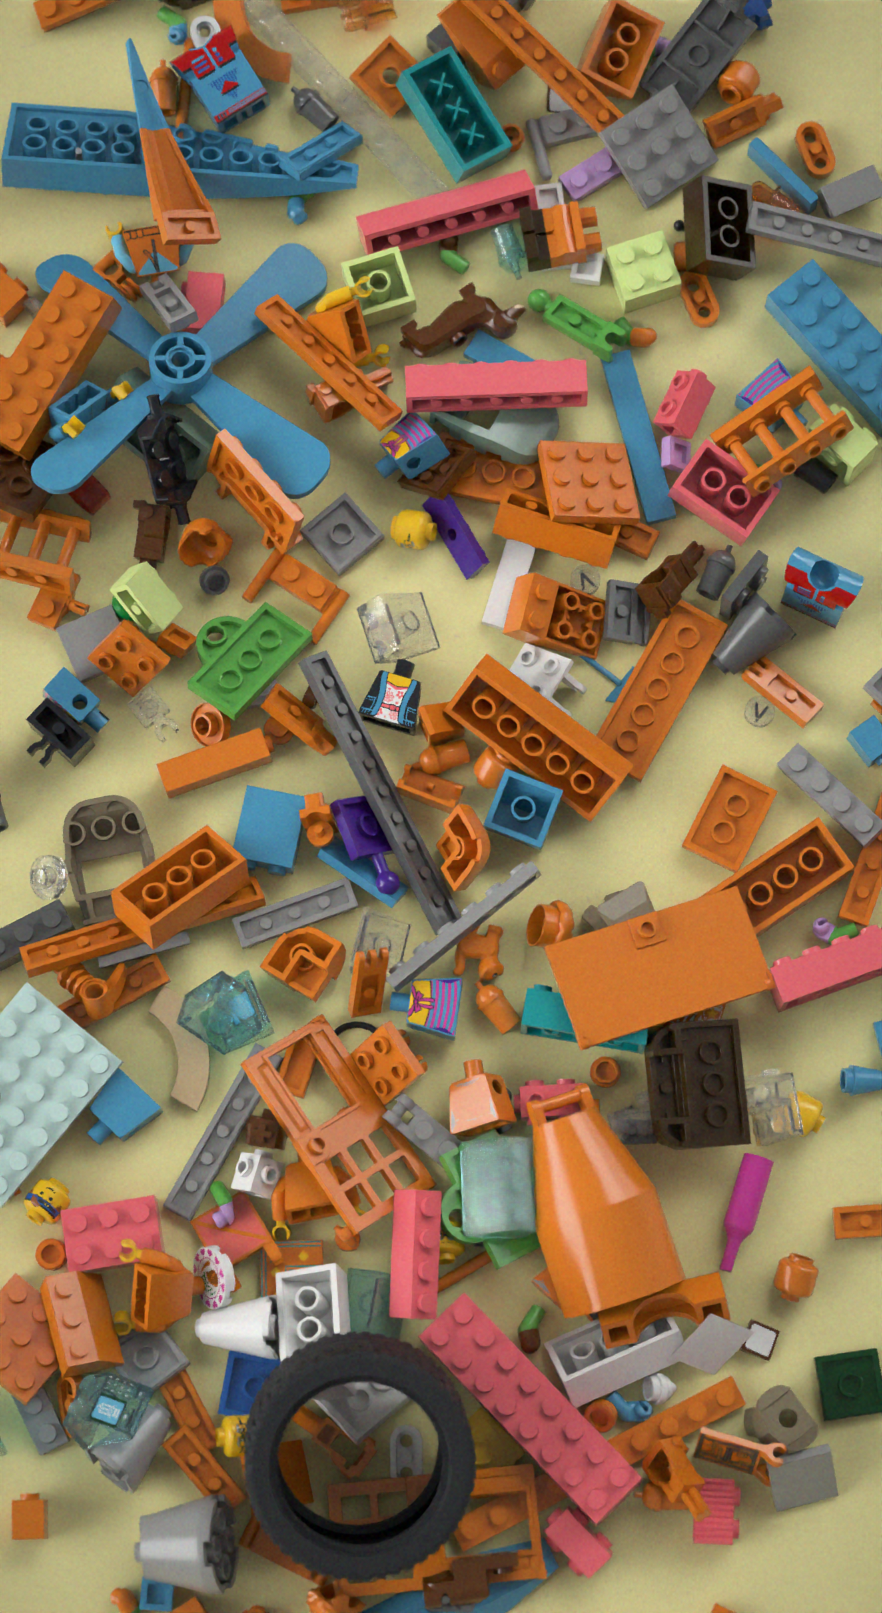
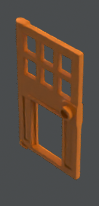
[240,1014,437,1235]
[327,1464,547,1598]

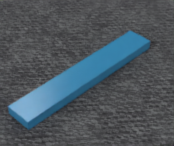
[601,349,676,525]

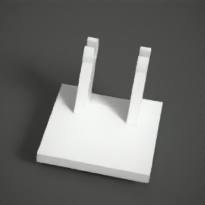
[509,643,587,717]

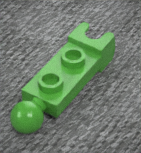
[528,289,627,363]

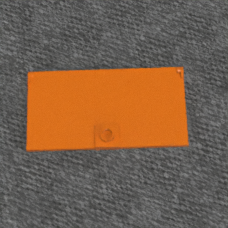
[544,886,775,1051]

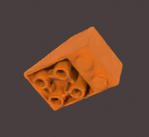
[502,572,606,660]

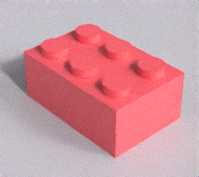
[667,439,780,547]
[60,1195,165,1273]

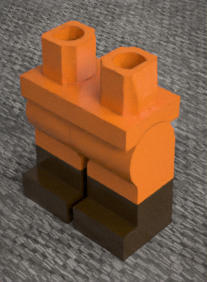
[519,201,602,272]

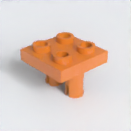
[87,619,171,697]
[350,1021,428,1106]

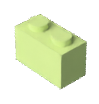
[109,561,184,636]

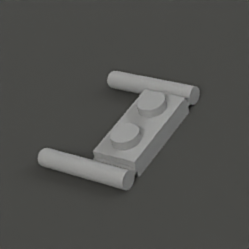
[526,101,611,181]

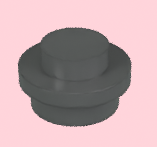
[199,565,230,595]

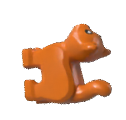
[453,924,504,983]

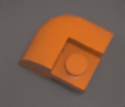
[436,804,491,892]
[260,926,346,1003]

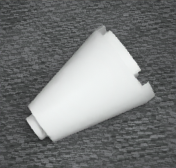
[195,1295,280,1359]

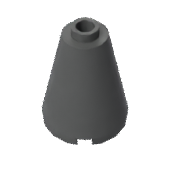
[713,592,797,675]

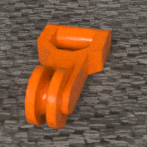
[93,250,143,303]

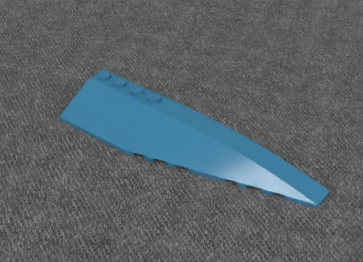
[1,103,358,199]

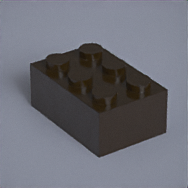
[682,175,756,281]

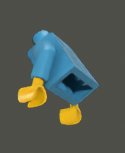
[48,380,134,444]

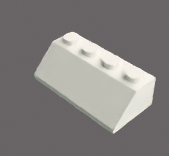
[275,1263,355,1401]
[544,1317,684,1408]

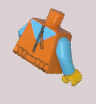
[105,221,194,283]

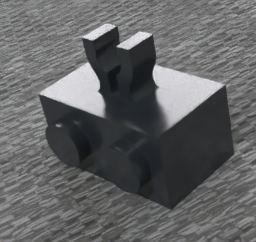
[26,698,96,768]

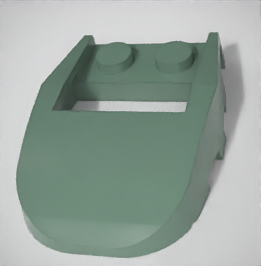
[429,360,559,464]

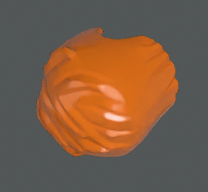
[178,517,233,567]
[306,1583,366,1613]

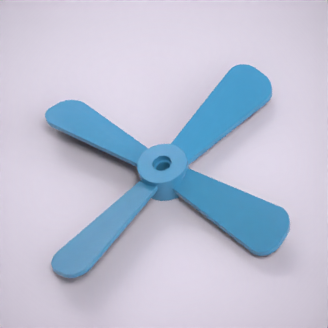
[31,243,330,499]

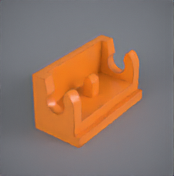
[396,764,465,814]

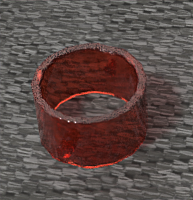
[68,475,111,516]

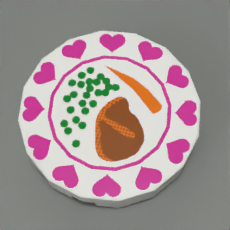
[193,1245,235,1309]

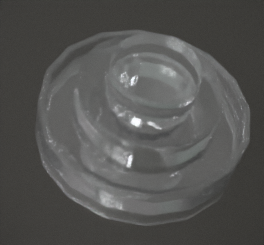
[30,855,68,900]

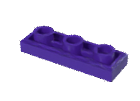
[422,493,490,580]

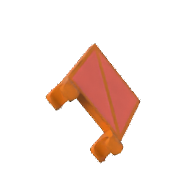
[190,1191,285,1293]

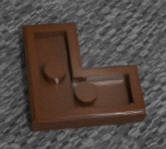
[397,443,478,501]

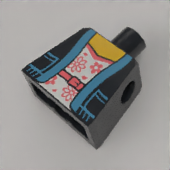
[358,659,421,736]

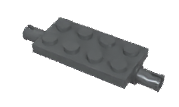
[638,0,758,114]

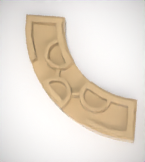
[148,985,210,1112]

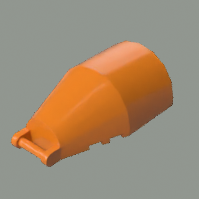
[527,1083,686,1318]

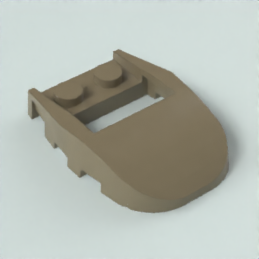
[63,795,155,926]

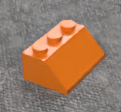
[576,0,665,100]
[40,1271,125,1378]

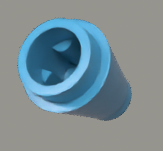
[840,1065,882,1096]

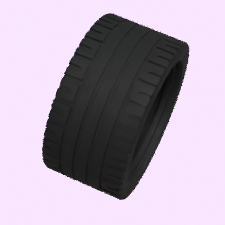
[244,1331,476,1581]

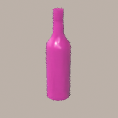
[719,1153,774,1273]

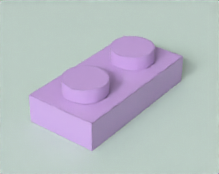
[558,147,623,202]

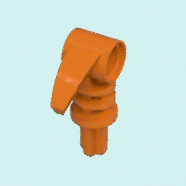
[53,962,126,1019]

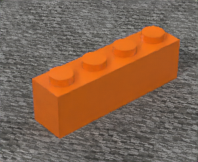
[492,488,621,569]

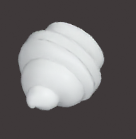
[642,1373,677,1405]

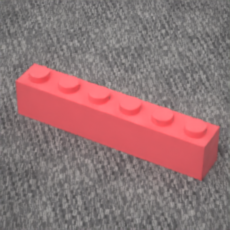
[356,169,538,255]
[405,358,588,413]

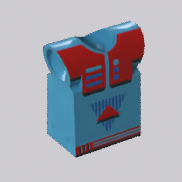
[169,24,271,133]
[781,547,864,628]

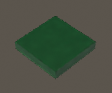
[813,1348,882,1421]

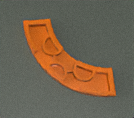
[213,0,292,84]

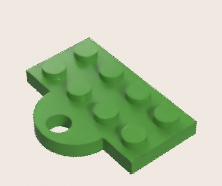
[187,602,313,721]
[438,1129,541,1270]

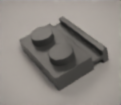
[603,579,650,646]

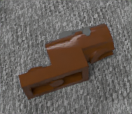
[422,1550,519,1613]

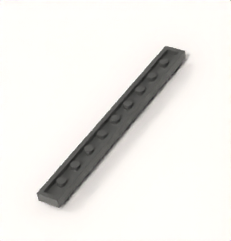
[298,650,462,935]

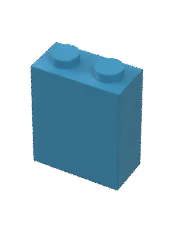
[233,785,306,876]

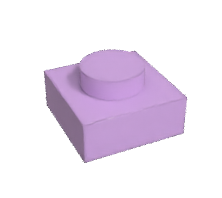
[661,435,691,473]

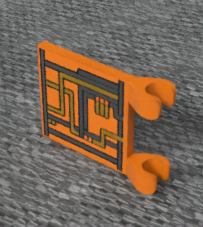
[693,1427,787,1487]

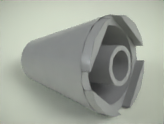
[85,1404,172,1494]

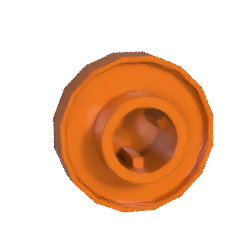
[190,702,231,747]

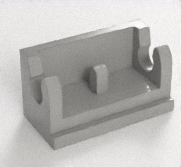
[816,165,882,219]

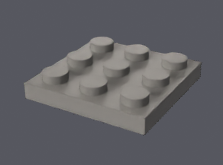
[598,84,719,209]

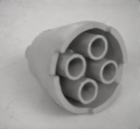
[134,1495,239,1594]

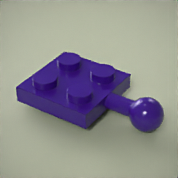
[330,796,400,895]

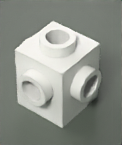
[231,1149,284,1199]

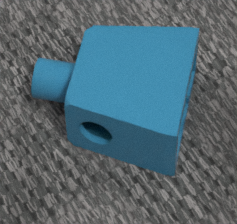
[87,1068,163,1145]

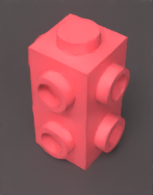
[653,369,716,439]
[513,1079,582,1126]
[544,1505,613,1579]

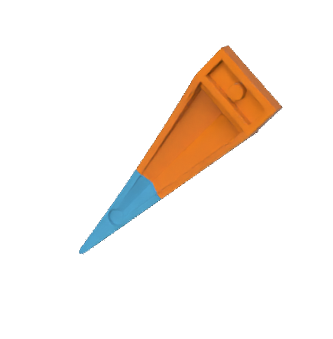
[125,38,221,245]

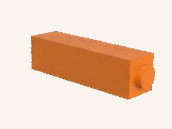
[156,728,275,799]

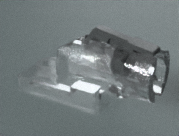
[607,1090,658,1145]

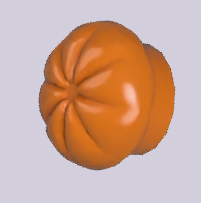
[526,900,575,949]

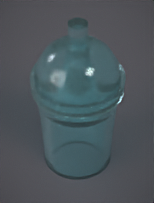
[490,224,526,280]

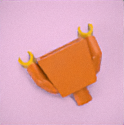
[271,1153,366,1241]
[114,1239,205,1336]

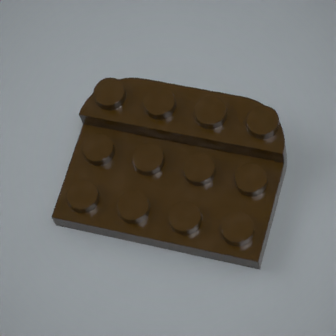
[645,1019,751,1150]

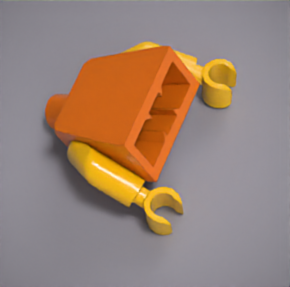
[306,276,391,367]

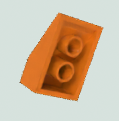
[437,0,526,91]

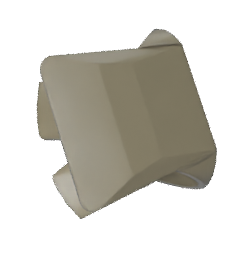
[582,881,655,931]
[744,1385,818,1457]

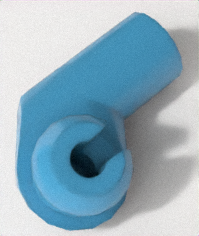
[605,1390,653,1422]

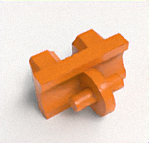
[299,792,339,848]

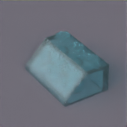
[460,1136,536,1238]

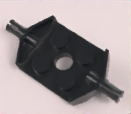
[138,394,198,525]

